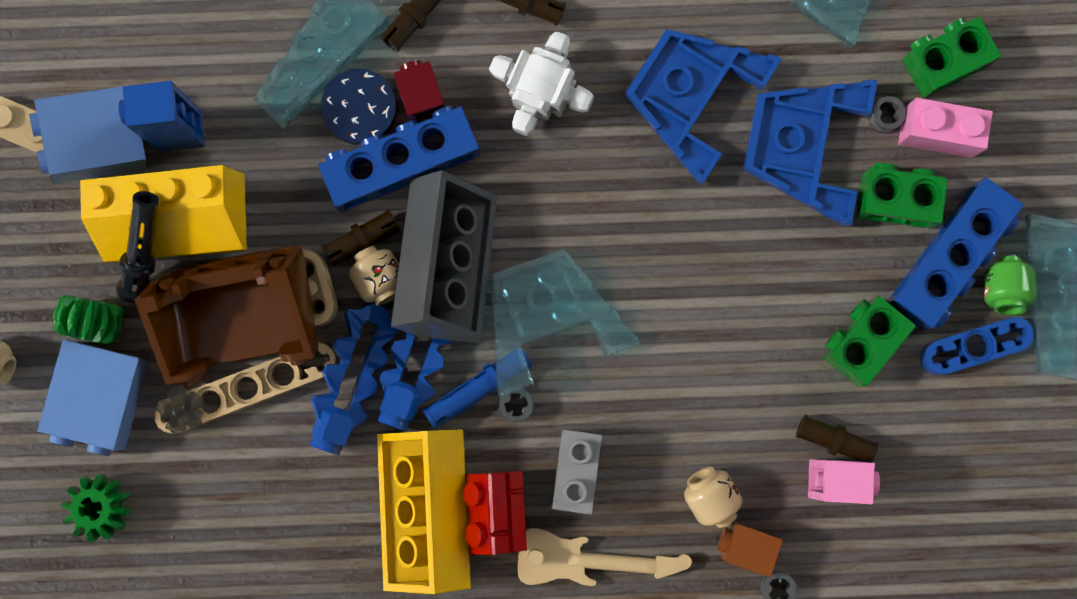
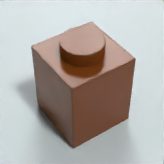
[717,522,783,578]

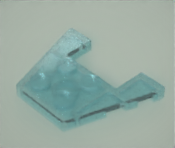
[491,249,640,398]

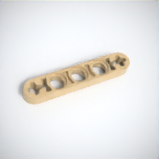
[154,343,339,434]

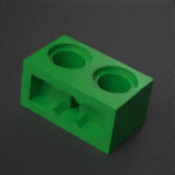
[902,16,1001,99]
[856,163,948,229]
[823,296,916,387]

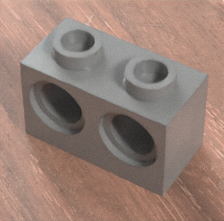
[552,430,602,515]

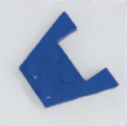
[625,29,782,185]
[743,79,878,227]

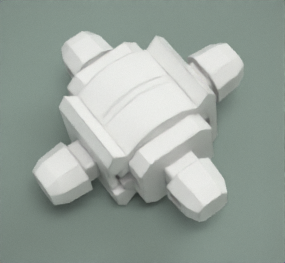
[489,32,594,136]

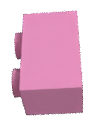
[898,98,993,158]
[808,459,880,504]

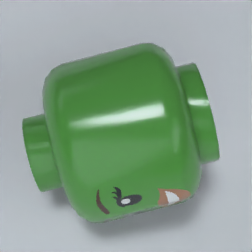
[984,256,1037,316]

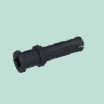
[116,191,159,303]

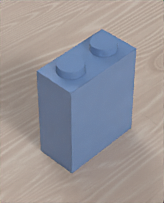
[29,85,147,184]
[37,340,150,456]

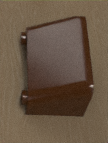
[135,245,319,386]

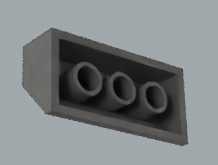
[391,170,497,343]

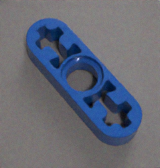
[920,317,1034,375]

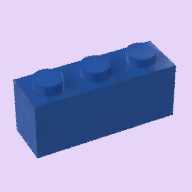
[119,81,205,152]

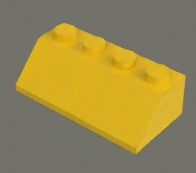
[80,165,247,263]
[377,429,471,594]

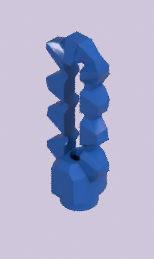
[310,303,398,456]
[378,332,453,432]

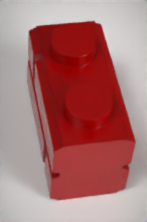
[463,471,527,555]

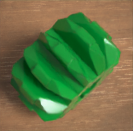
[53,295,124,344]
[60,474,132,542]

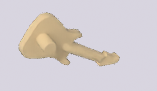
[518,528,692,586]

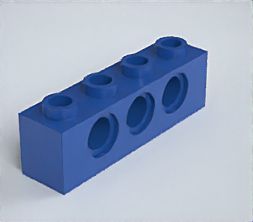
[318,106,480,213]
[887,177,1024,331]

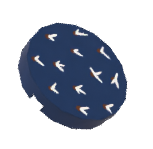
[321,69,397,145]

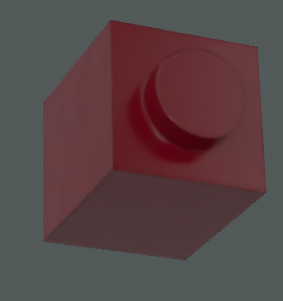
[393,60,445,122]

